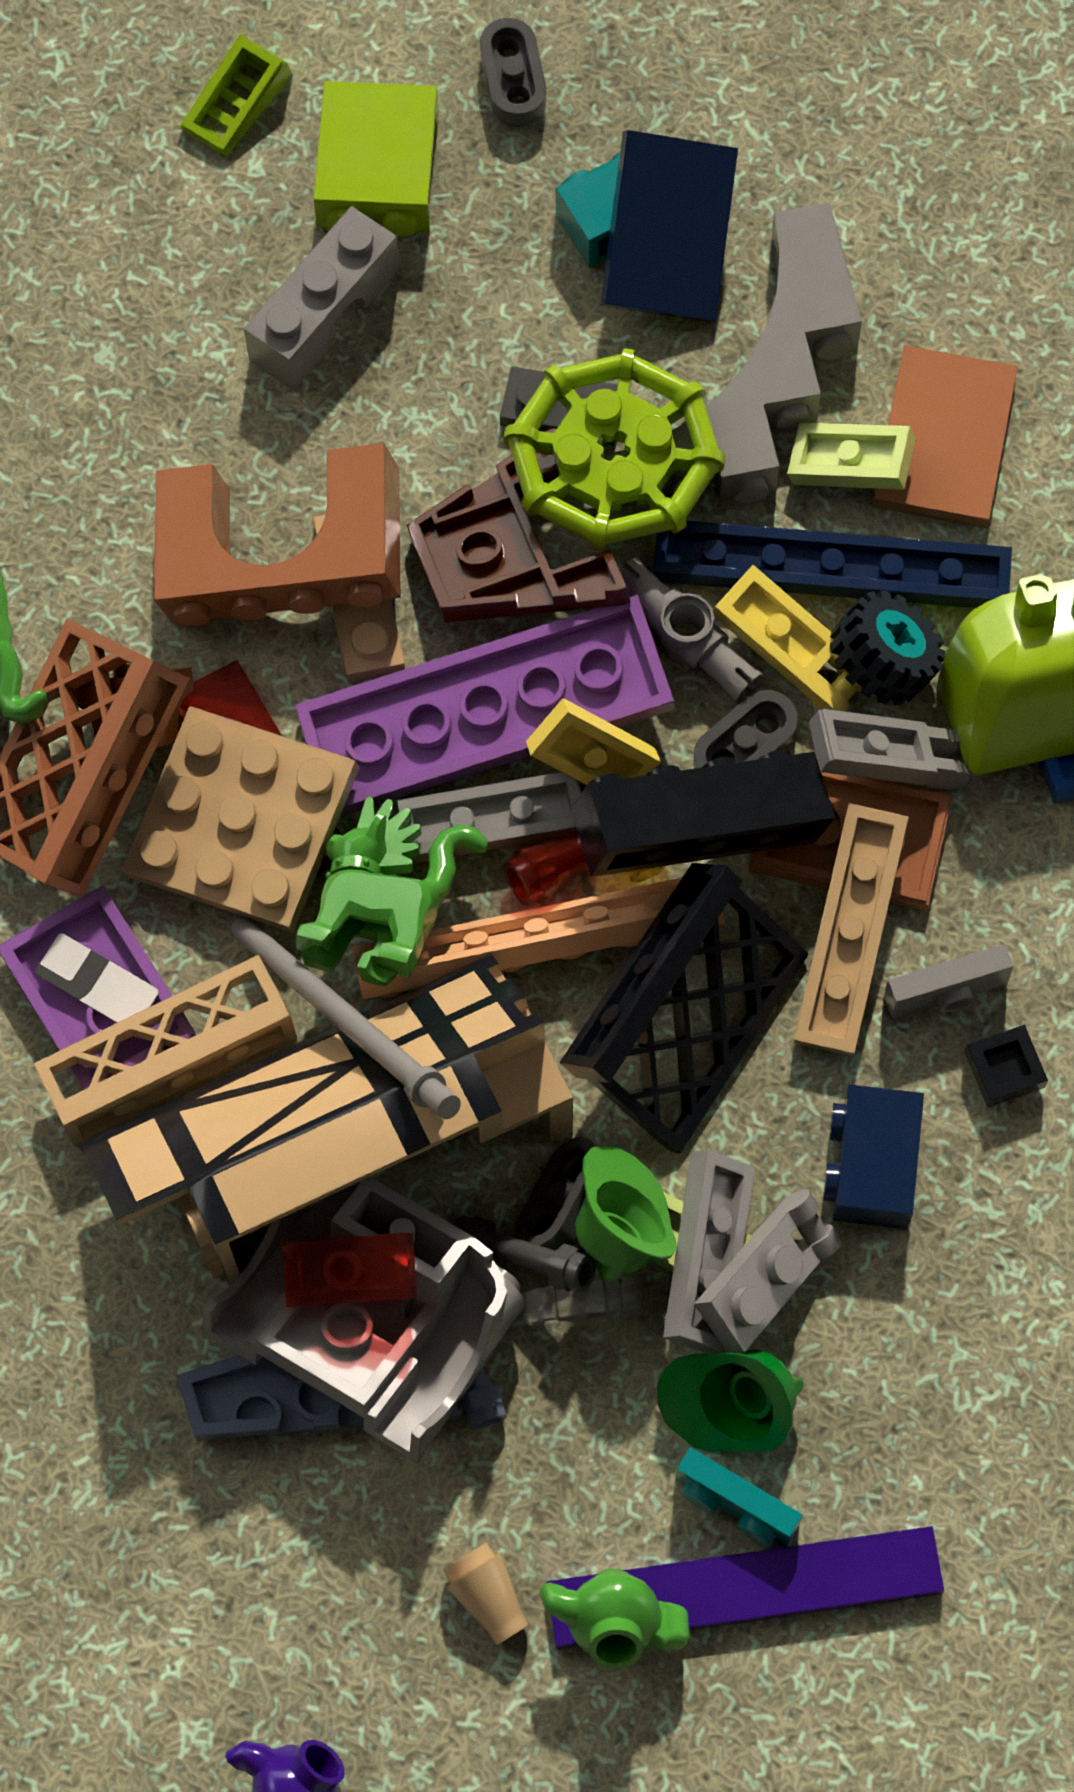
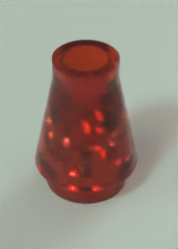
[504,832,588,906]

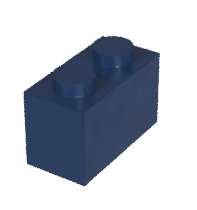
[823,1084,924,1230]

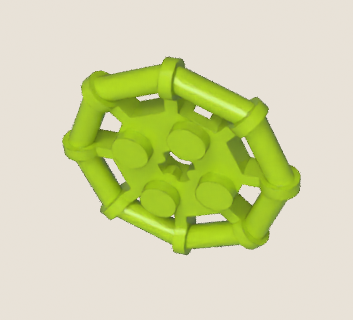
[503,348,726,551]

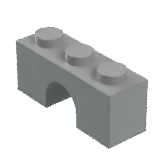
[243,206,400,391]

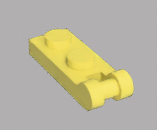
[713,565,862,712]

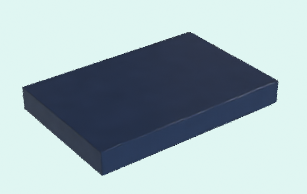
[600,130,738,322]

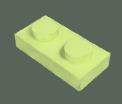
[787,422,916,490]

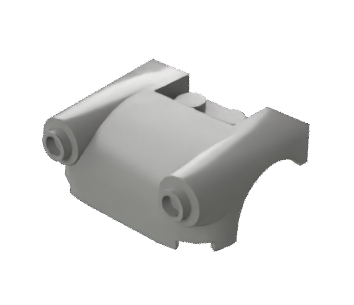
[203,1177,525,1463]

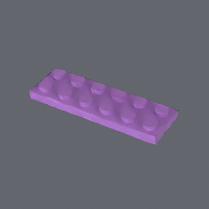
[295,595,675,817]

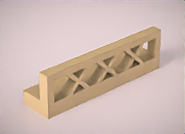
[33,954,297,1147]

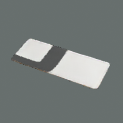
[35,933,159,1023]

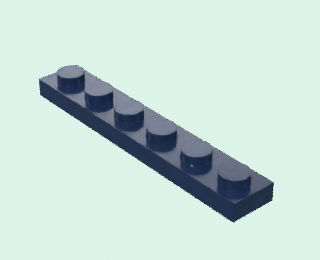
[653,520,1012,608]

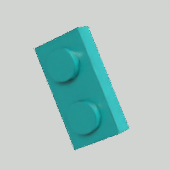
[675,1447,803,1547]

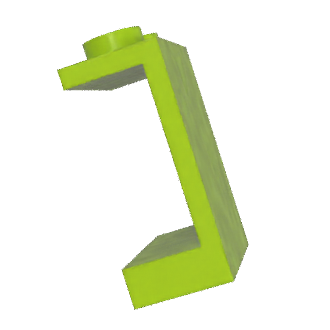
[313,81,439,237]

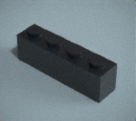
[571,750,836,877]

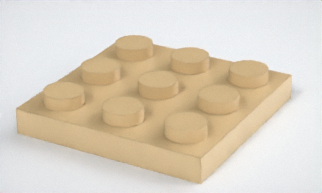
[122,706,360,933]

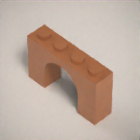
[154,443,401,627]

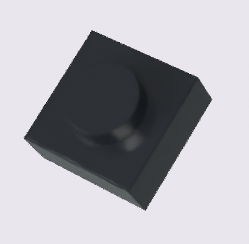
[964,1025,1048,1108]

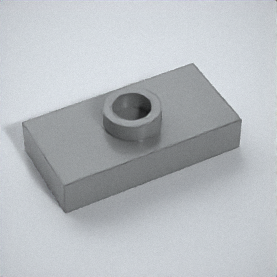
[883,944,1014,1020]

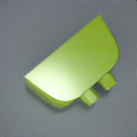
[937,574,1074,775]

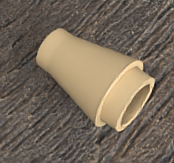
[443,1542,529,1645]

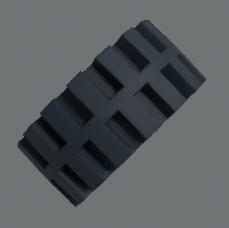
[830,591,946,705]

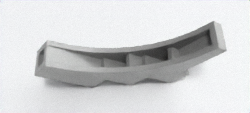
[603,202,862,505]

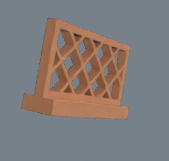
[0,618,190,898]

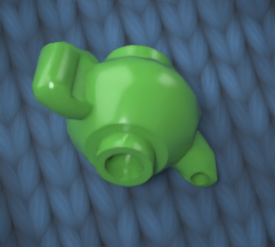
[539,1568,690,1669]

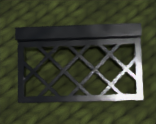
[559,863,809,1154]

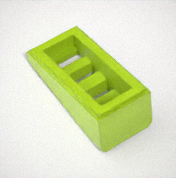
[179,34,293,158]

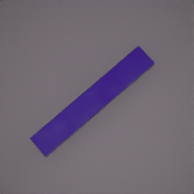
[547,1526,944,1650]

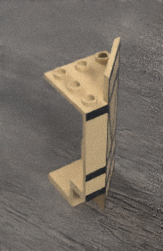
[81,954,573,1285]

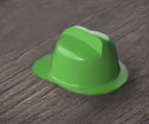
[575,1144,677,1282]

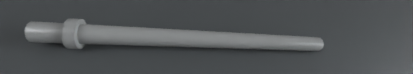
[231,917,461,1119]

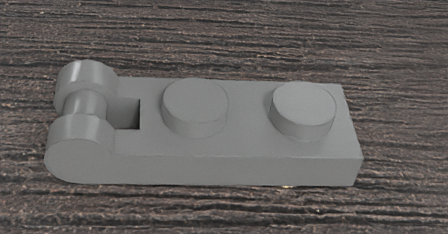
[694,1189,842,1353]

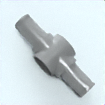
[619,557,764,703]

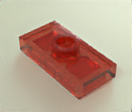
[282,1233,417,1308]

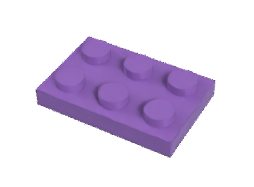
[0,885,196,1090]

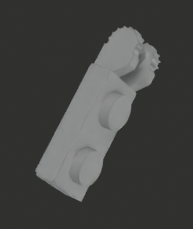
[809,708,972,792]

